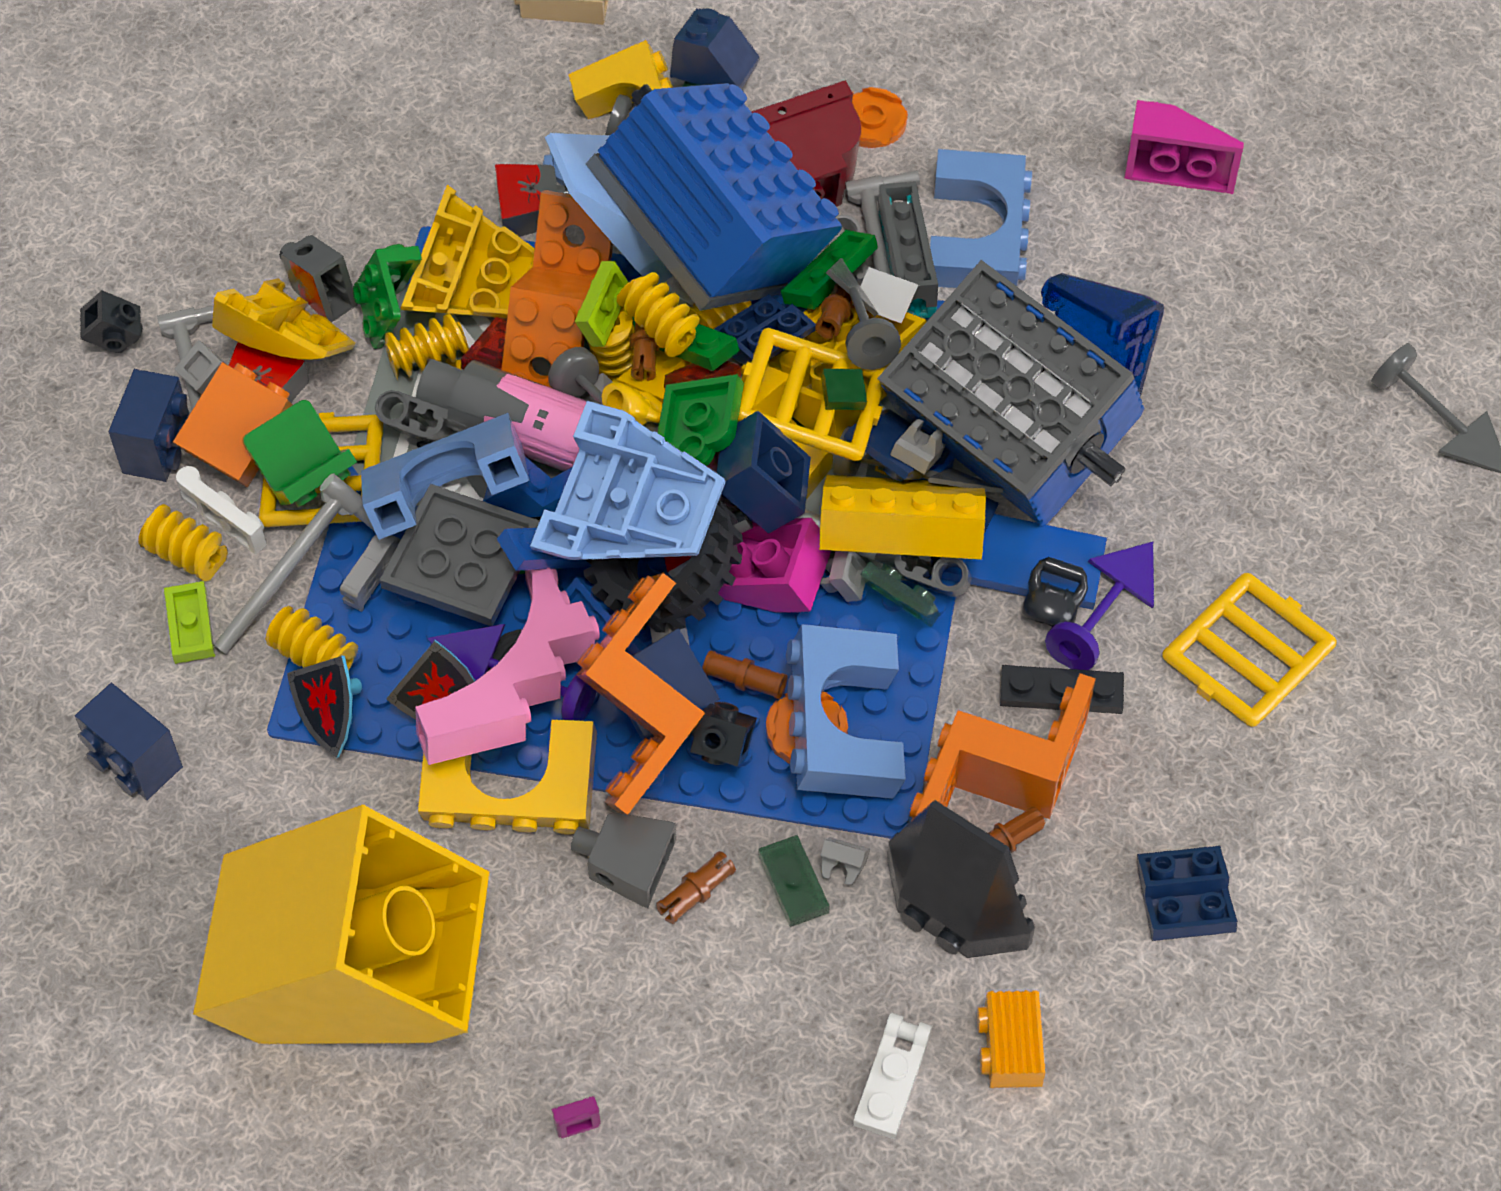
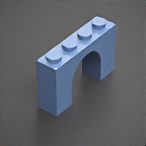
[930,149,1032,288]
[361,413,529,540]
[786,624,906,799]

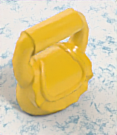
[601,382,663,425]

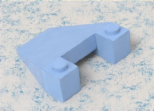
[545,133,673,285]

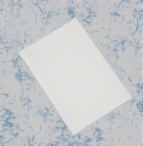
[852,267,918,323]

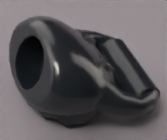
[1022,556,1088,627]

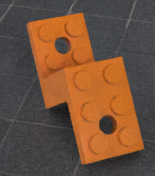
[502,190,613,398]
[576,573,705,815]
[909,674,1096,822]

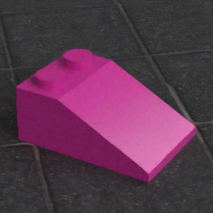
[1124,100,1244,194]
[718,518,831,612]

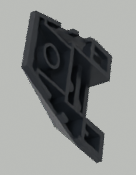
[887,800,1035,958]

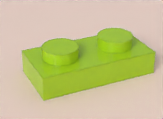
[575,261,629,347]
[164,581,215,664]

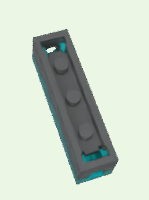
[878,181,938,318]

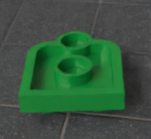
[658,374,744,466]

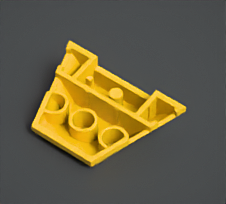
[400,184,535,319]
[212,278,356,360]

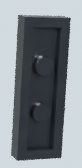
[1000,665,1124,714]

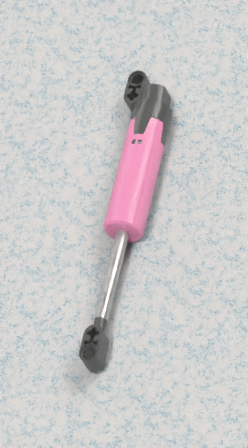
[375,359,972,597]

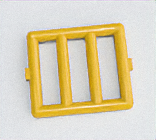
[738,328,886,461]
[258,412,384,527]
[1162,572,1337,727]

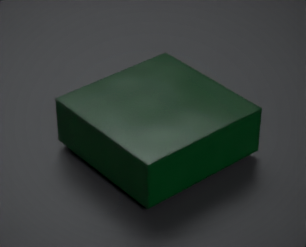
[821,369,867,410]

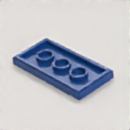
[942,514,1107,610]

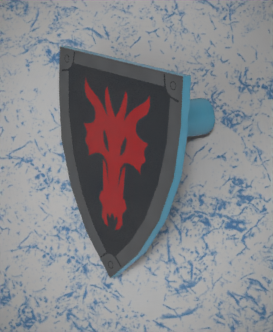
[386,640,475,720]
[287,655,362,758]

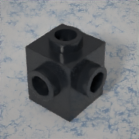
[80,290,143,353]
[688,702,757,766]

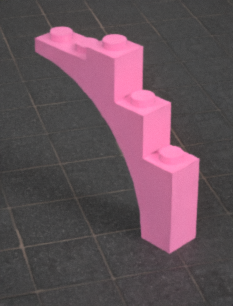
[415,568,600,765]

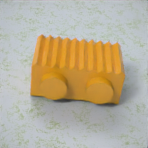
[977,990,1045,1088]

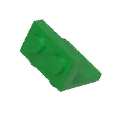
[353,244,422,349]
[242,400,357,507]

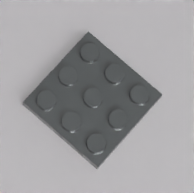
[380,484,540,626]

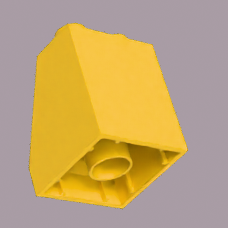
[193,804,490,1044]

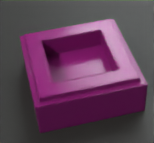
[552,1096,601,1139]

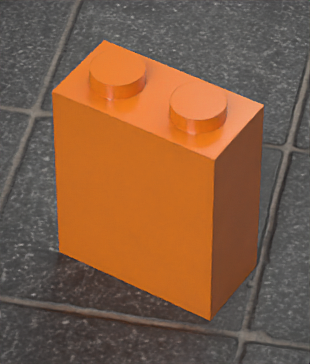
[173,362,293,488]

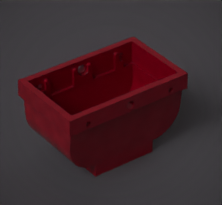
[751,80,861,207]

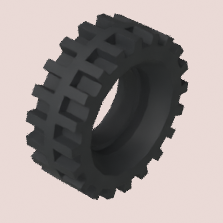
[583,499,743,632]

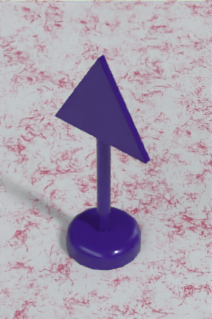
[1045,541,1154,670]
[428,624,597,721]

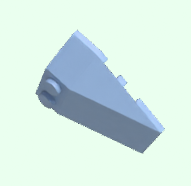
[530,401,726,560]

